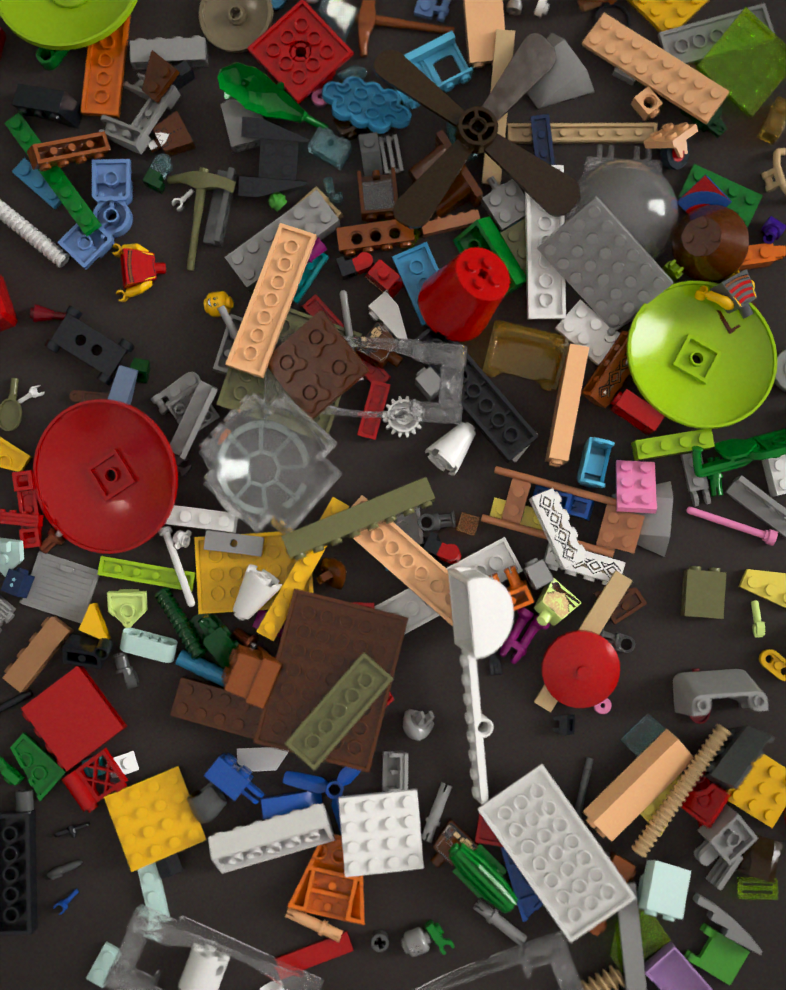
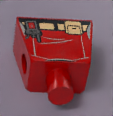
[364,259,404,299]

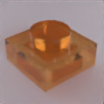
[456,512,480,536]

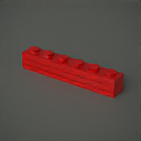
[0,509,44,527]

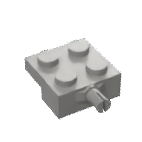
[481,176,525,232]

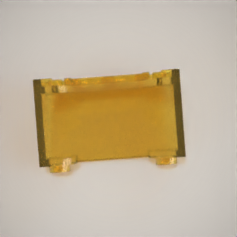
[482,320,569,391]

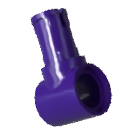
[761,216,786,244]

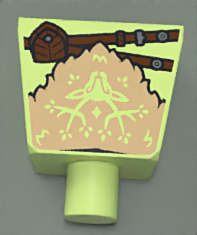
[534,578,582,626]

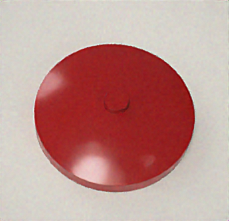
[541,630,620,708]

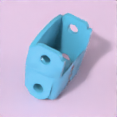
[577,437,615,488]

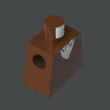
[148,111,196,157]

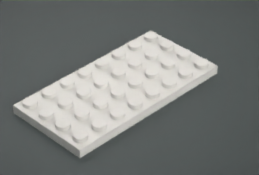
[478,764,636,943]

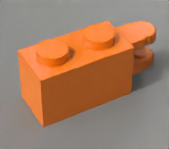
[738,243,786,270]

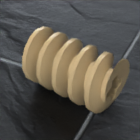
[581,965,625,990]

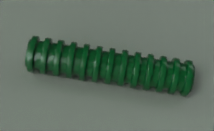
[154,588,207,660]

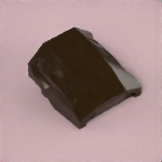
[736,834,783,883]

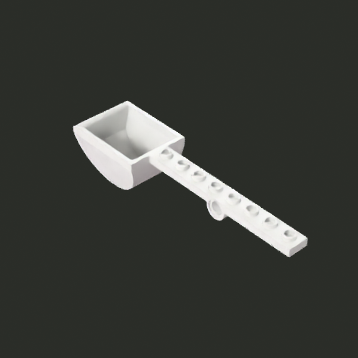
[448,567,513,805]

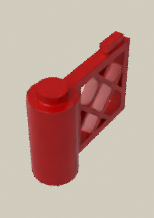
[62,748,128,813]

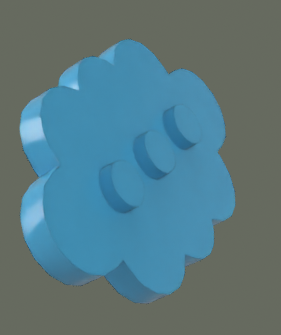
[322,76,411,134]

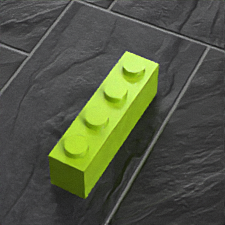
[631,429,715,461]

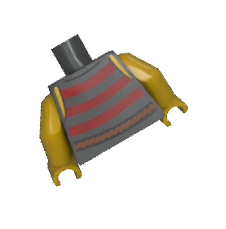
[695,269,757,319]

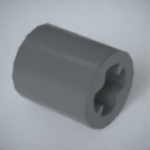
[15,789,34,812]
[371,929,389,952]

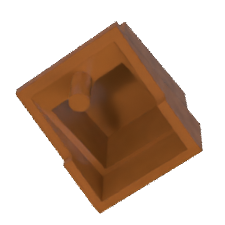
[221,644,281,708]

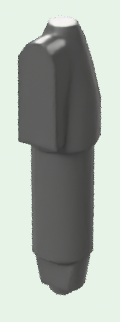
[47,860,83,880]

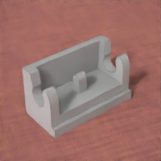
[382,751,408,792]

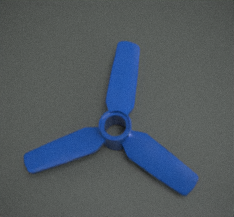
[283,756,374,833]

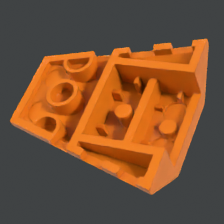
[287,834,365,925]

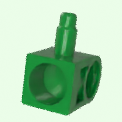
[36,47,70,71]

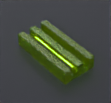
[737,877,778,900]

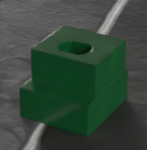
[129,358,150,384]

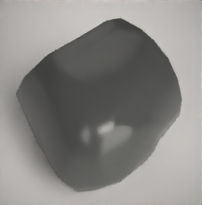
[187,782,227,824]

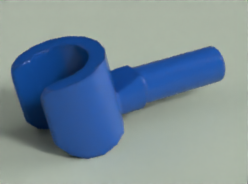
[53,889,79,915]

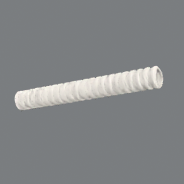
[0,199,69,268]

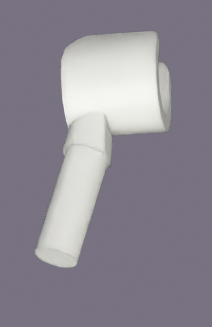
[172,188,194,212]
[18,385,45,404]

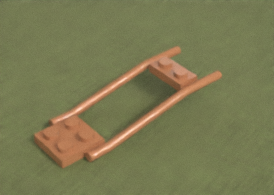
[481,466,645,558]

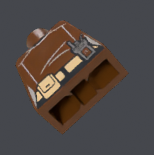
[355,322,403,369]
[430,818,478,868]

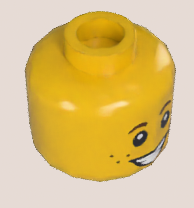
[204,291,233,317]

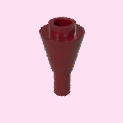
[30,304,67,323]

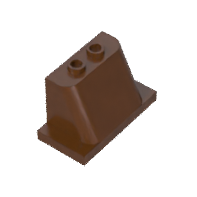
[408,129,483,218]

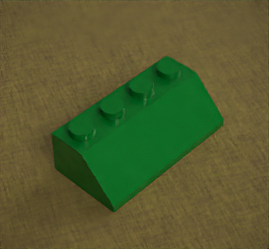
[453,216,527,297]

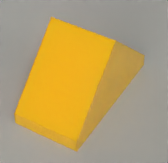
[79,603,111,639]

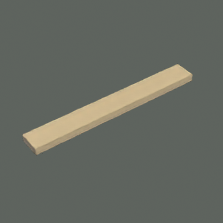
[482,29,515,185]
[507,123,657,144]
[534,570,632,712]

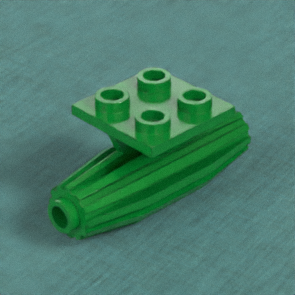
[448,842,518,913]

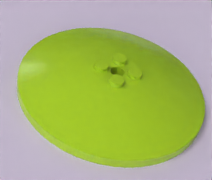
[0,0,138,50]

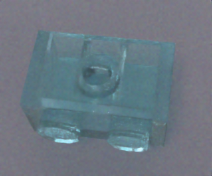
[308,126,352,170]

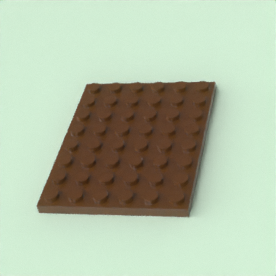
[254,588,408,773]

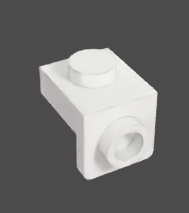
[106,751,139,778]

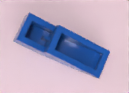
[533,485,595,521]
[261,790,323,819]

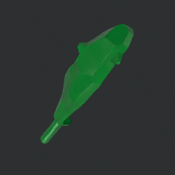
[217,62,328,132]

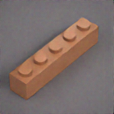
[421,209,480,238]

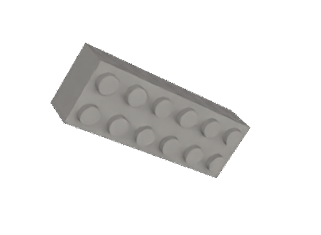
[225,190,341,292]

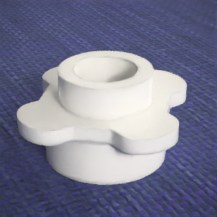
[173,530,192,549]

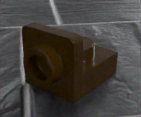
[333,118,360,141]

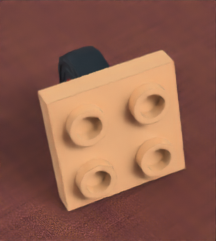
[643,122,698,170]

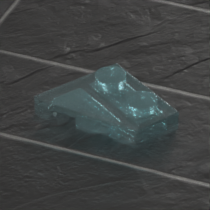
[318,0,359,43]

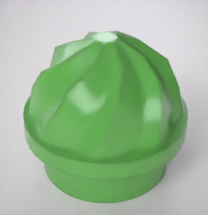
[268,192,288,212]

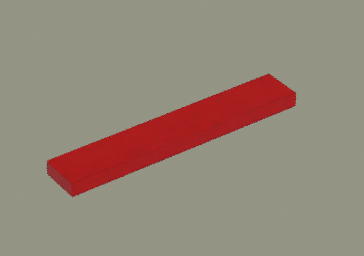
[302,294,391,383]

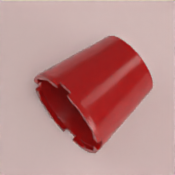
[418,247,510,342]

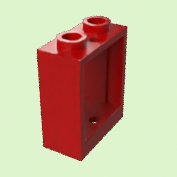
[610,389,665,436]

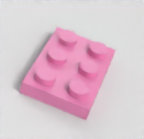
[615,460,657,514]

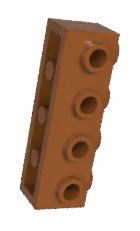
[27,131,111,171]

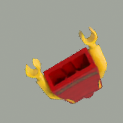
[112,243,166,302]

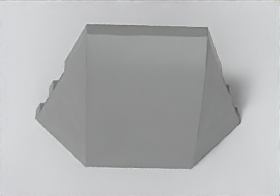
[526,32,595,109]
[611,481,673,557]

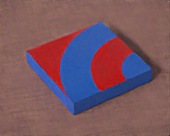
[677,174,732,214]

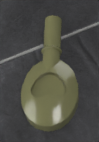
[0,378,22,432]

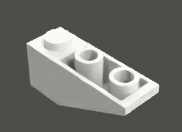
[368,291,409,352]

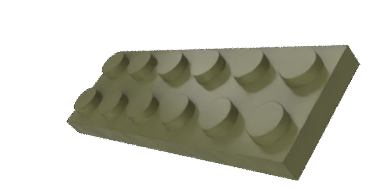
[285,652,394,771]

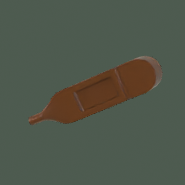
[69,390,109,403]

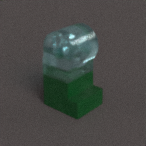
[143,153,173,194]

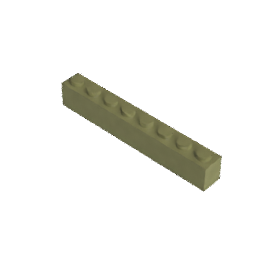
[281,477,435,561]

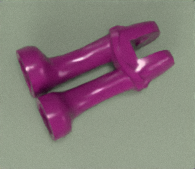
[499,607,551,664]

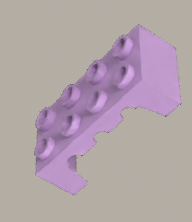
[644,941,713,990]

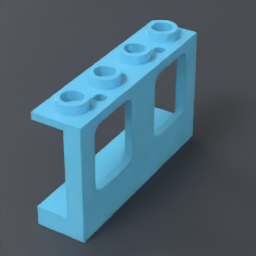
[395,31,473,109]

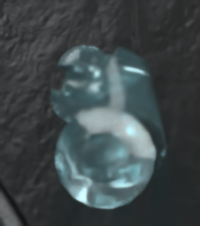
[338,65,367,80]
[323,177,343,204]

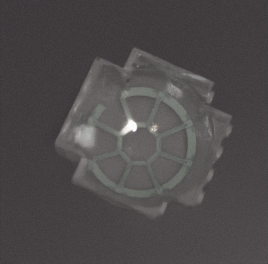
[199,392,343,535]

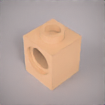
[631,86,663,121]

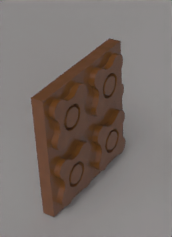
[268,310,369,421]

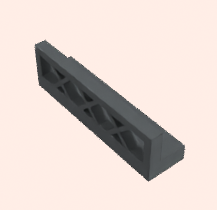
[203,167,237,247]

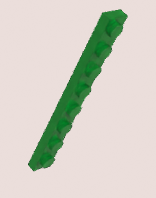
[4,113,102,236]

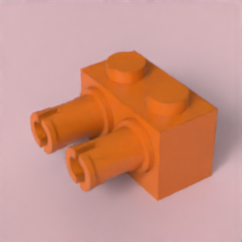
[488,565,534,611]

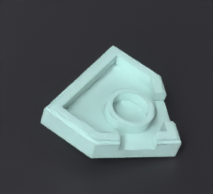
[0,538,24,577]

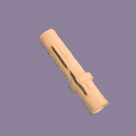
[285,908,344,942]

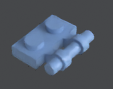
[414,0,452,22]

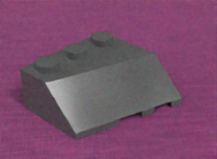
[704,725,775,790]

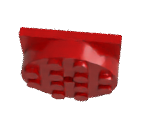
[247,0,354,104]

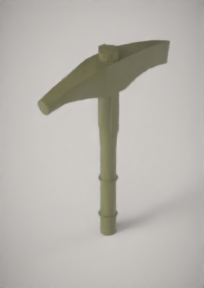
[167,167,236,271]

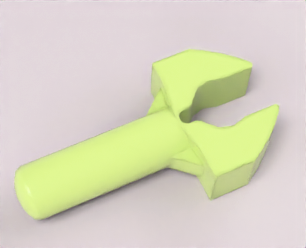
[751,600,765,638]

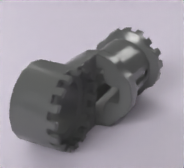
[418,511,456,531]
[600,628,636,653]
[111,652,139,689]

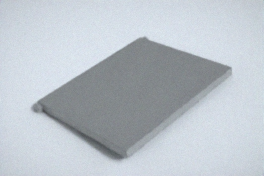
[19,551,100,623]

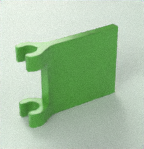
[684,922,750,985]

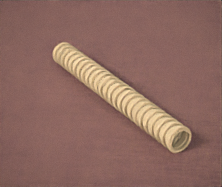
[631,724,732,857]

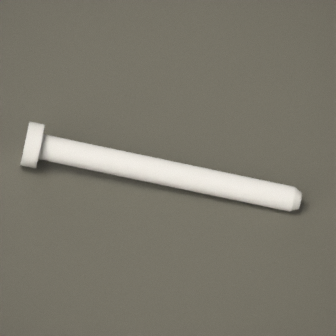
[159,526,195,607]

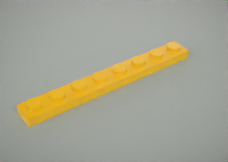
[256,497,349,641]

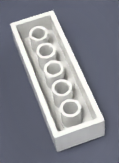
[208,804,335,874]

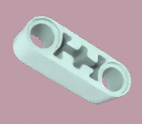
[120,628,178,663]

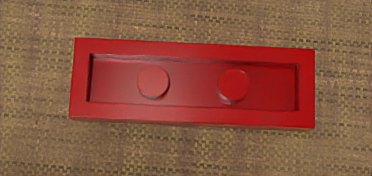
[357,380,390,440]

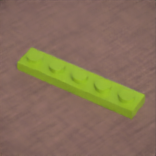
[97,556,196,592]

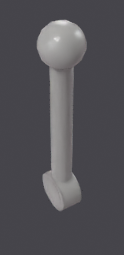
[607,313,636,336]

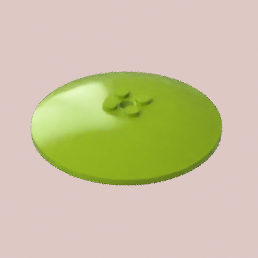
[627,281,777,429]

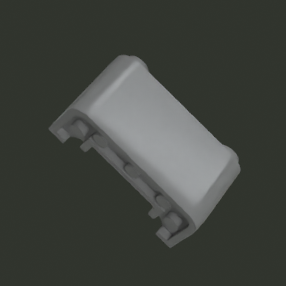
[673,669,769,716]

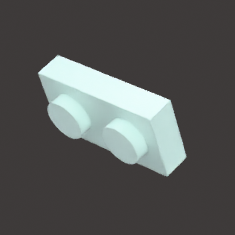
[86,941,123,988]

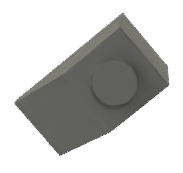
[358,132,383,177]

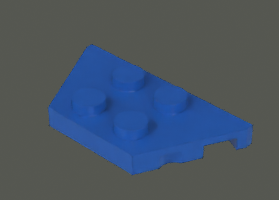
[500,847,543,922]

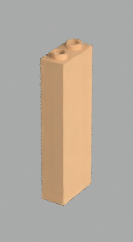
[463,0,505,68]
[545,344,589,467]
[583,729,695,841]

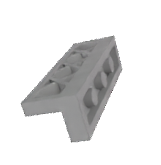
[170,380,218,460]
[725,475,786,539]

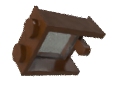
[357,167,398,222]

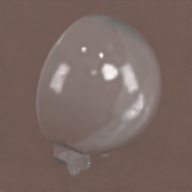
[564,144,679,261]

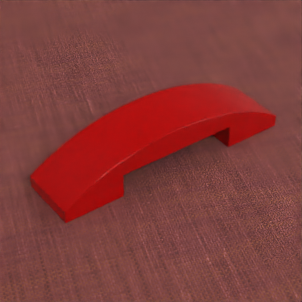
[12,470,42,548]

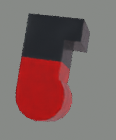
[336,252,373,280]
[423,532,461,564]

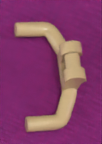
[761,148,786,196]

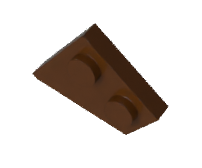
[142,50,180,103]
[593,587,647,625]

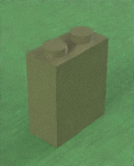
[680,566,726,619]

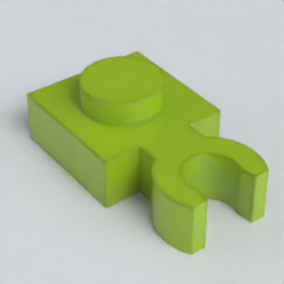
[662,259,684,283]

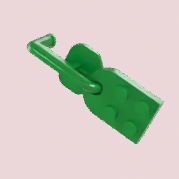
[692,428,786,478]

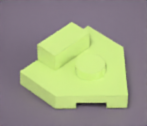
[107,589,148,628]

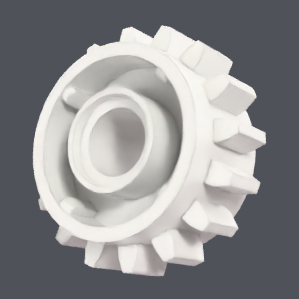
[383,396,424,438]

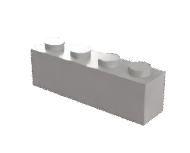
[130,36,208,70]

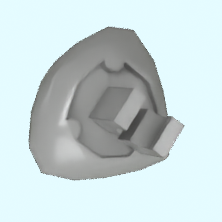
[403,709,434,741]

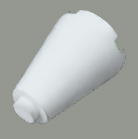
[425,422,476,475]
[233,564,282,621]

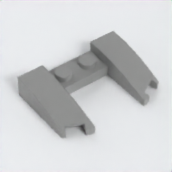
[99,73,181,155]

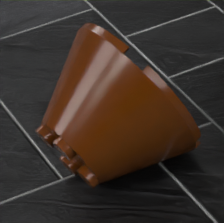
[672,205,749,281]

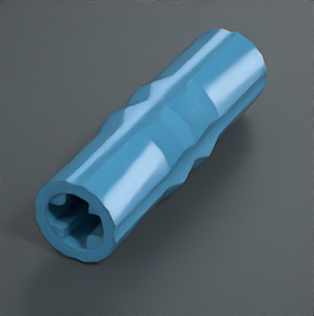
[175,649,224,687]

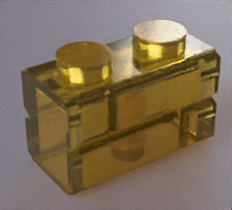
[757,96,786,144]

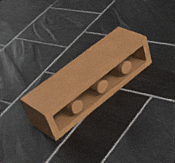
[3,616,74,693]

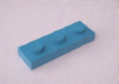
[12,158,62,210]

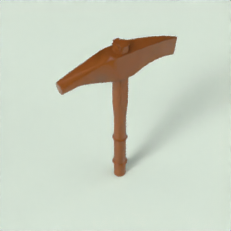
[355,0,455,57]

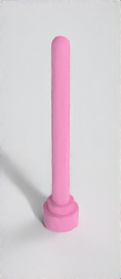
[686,507,778,546]

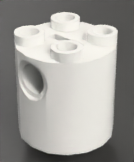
[178,942,231,990]

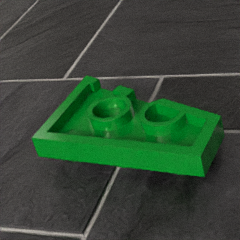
[10,732,68,802]

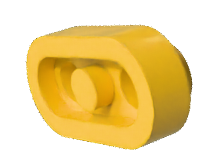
[759,649,786,681]

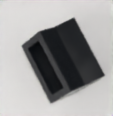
[155,853,183,879]

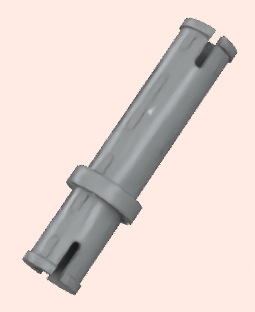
[421,782,452,843]
[473,899,527,946]

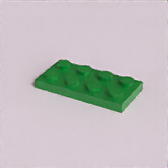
[677,164,763,228]

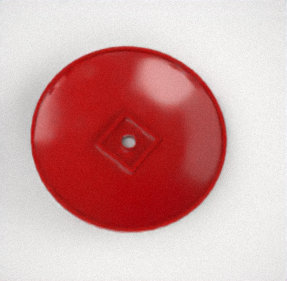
[33,399,178,554]

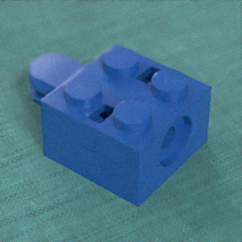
[204,752,265,804]

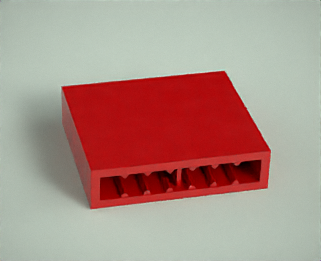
[21,666,128,771]

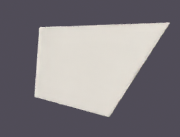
[237,747,288,771]

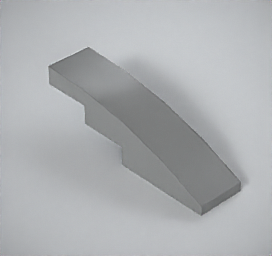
[692,892,763,955]

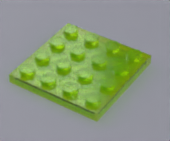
[695,7,786,117]

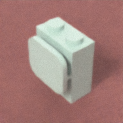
[637,860,691,922]

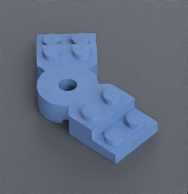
[57,159,133,270]

